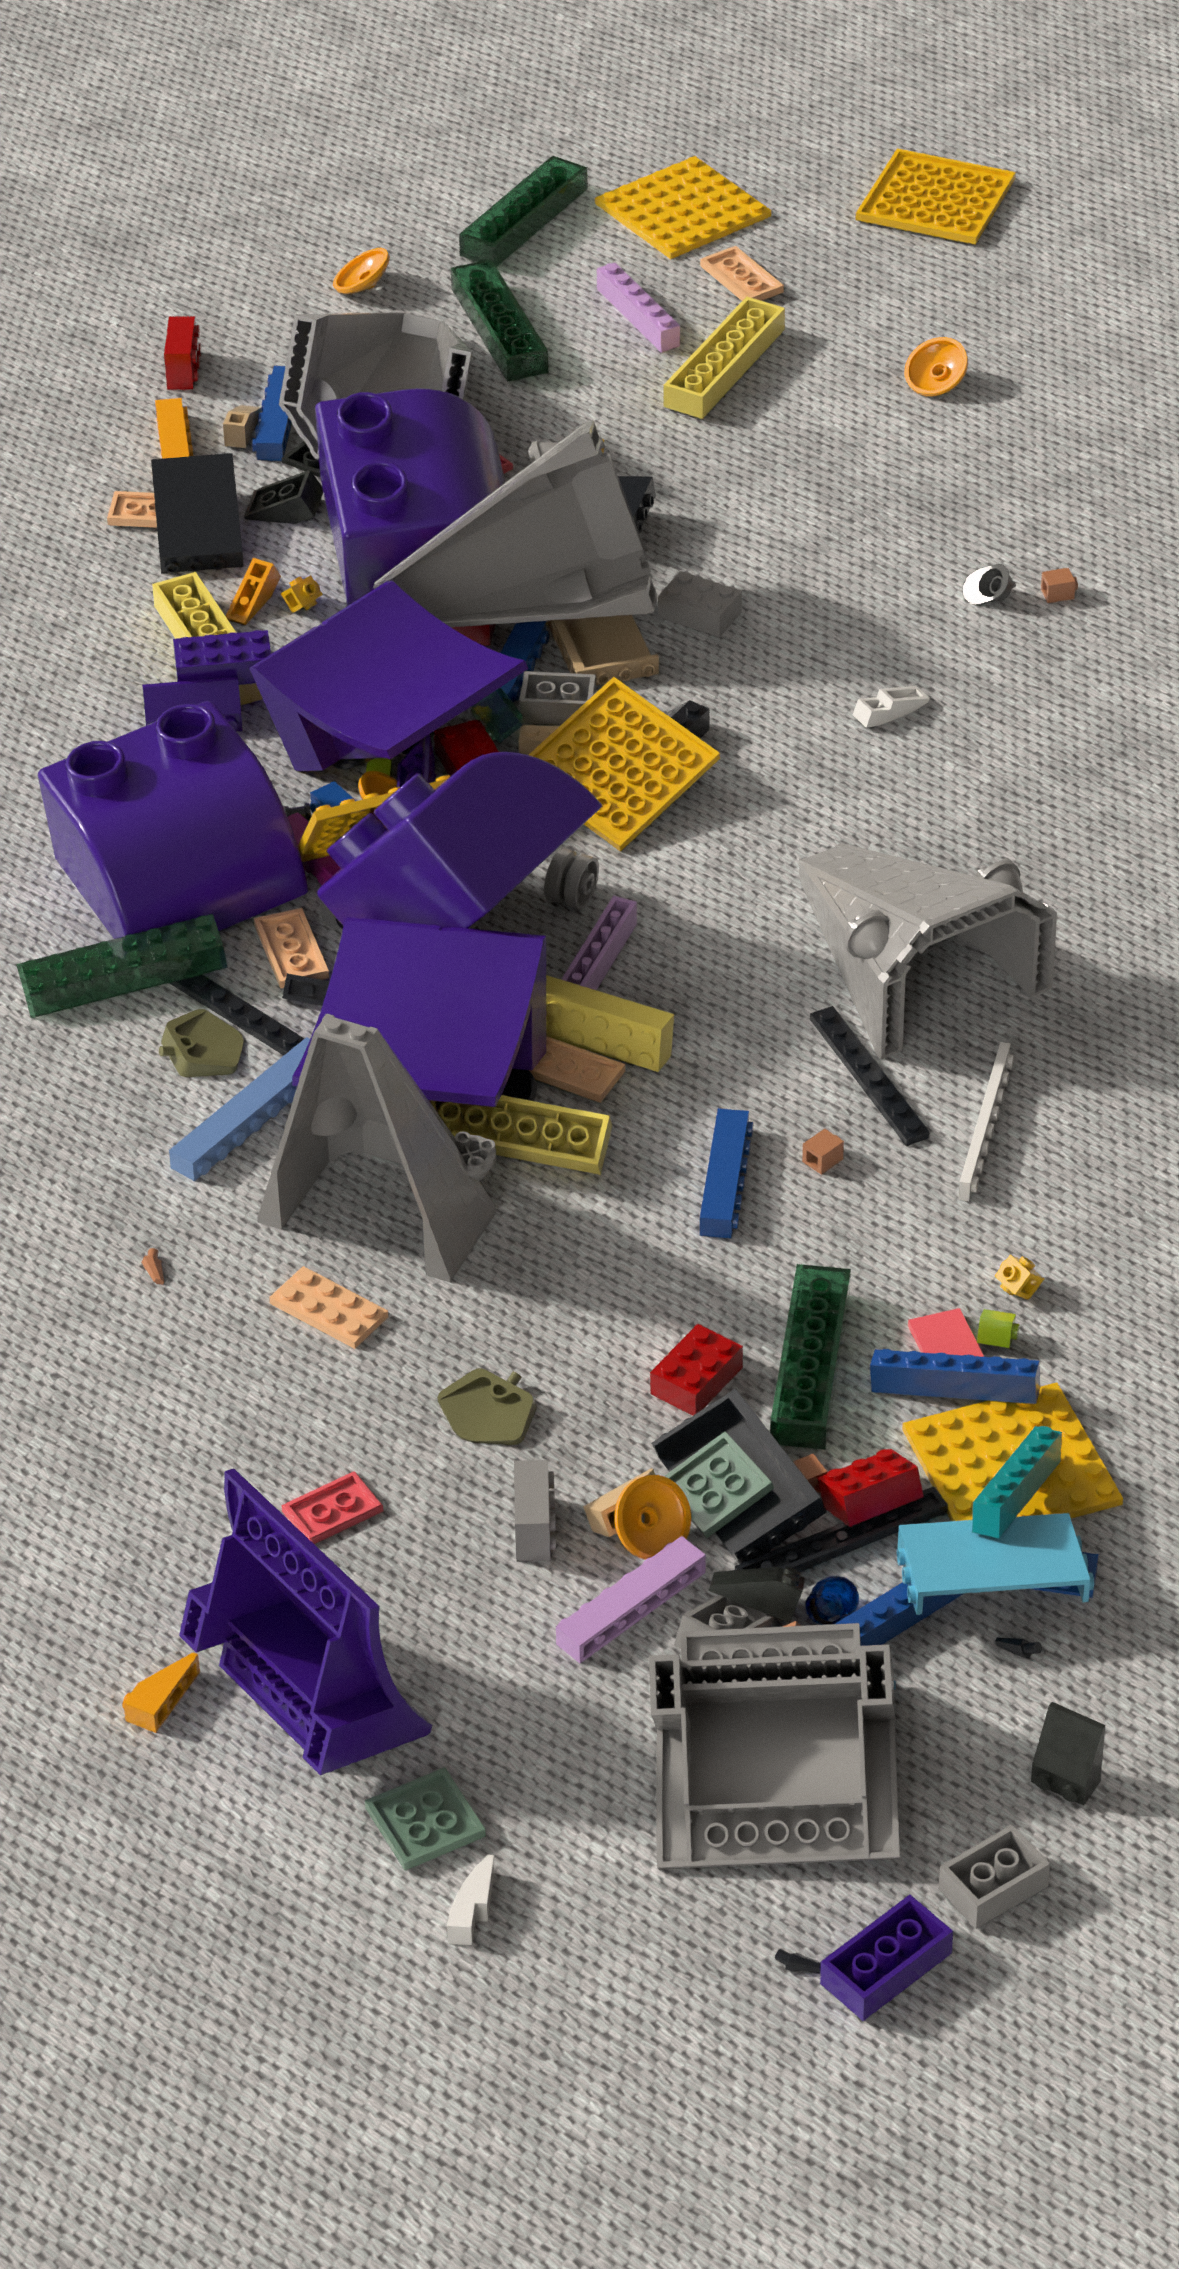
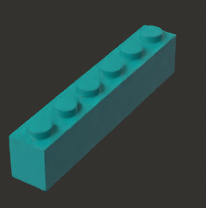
[972,1426,1062,1538]

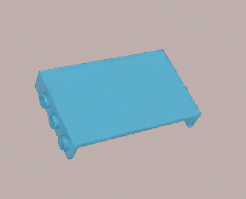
[897,1513,1094,1615]

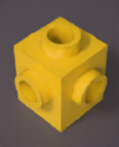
[280,575,323,613]
[995,1255,1044,1300]

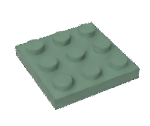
[664,1432,774,1538]
[365,1767,486,1871]

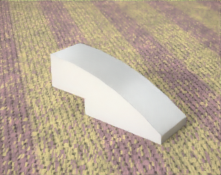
[853,686,930,728]
[447,1855,495,1945]

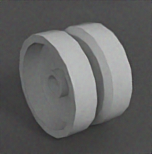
[544,848,599,910]

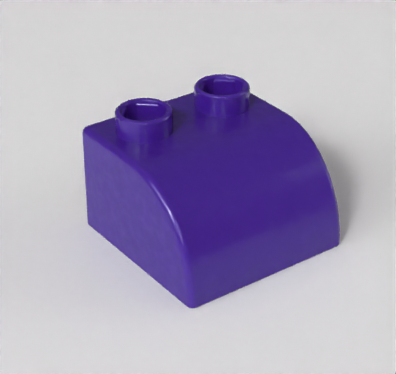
[315,388,505,605]
[38,701,308,965]
[317,752,602,928]

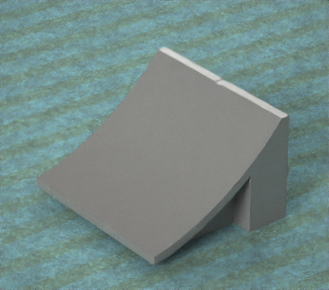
[649,1623,900,1869]

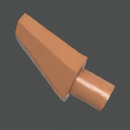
[142,1248,164,1285]

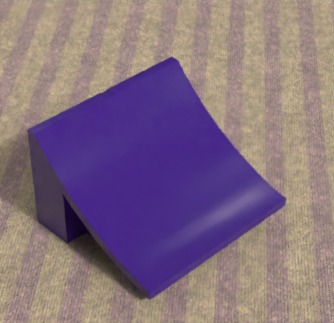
[249,581,528,771]
[292,917,546,1107]
[179,1468,433,1776]

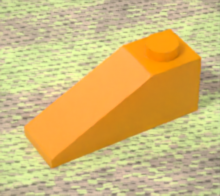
[226,558,281,625]
[122,1652,200,1733]

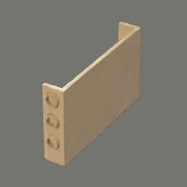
[547,615,659,686]

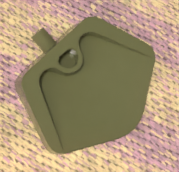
[159,1009,244,1077]
[437,1368,537,1445]

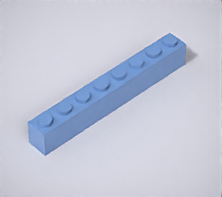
[169,1037,310,1181]

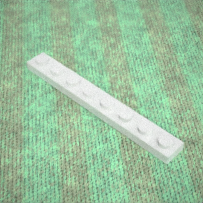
[959,1042,1014,1201]

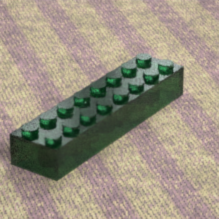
[459,155,588,268]
[451,259,549,382]
[16,914,228,1018]
[770,1264,851,1450]

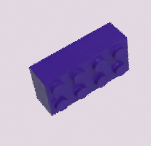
[173,630,271,685]
[820,1894,953,2021]

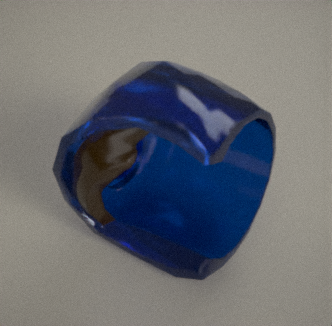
[805,1576,859,1625]

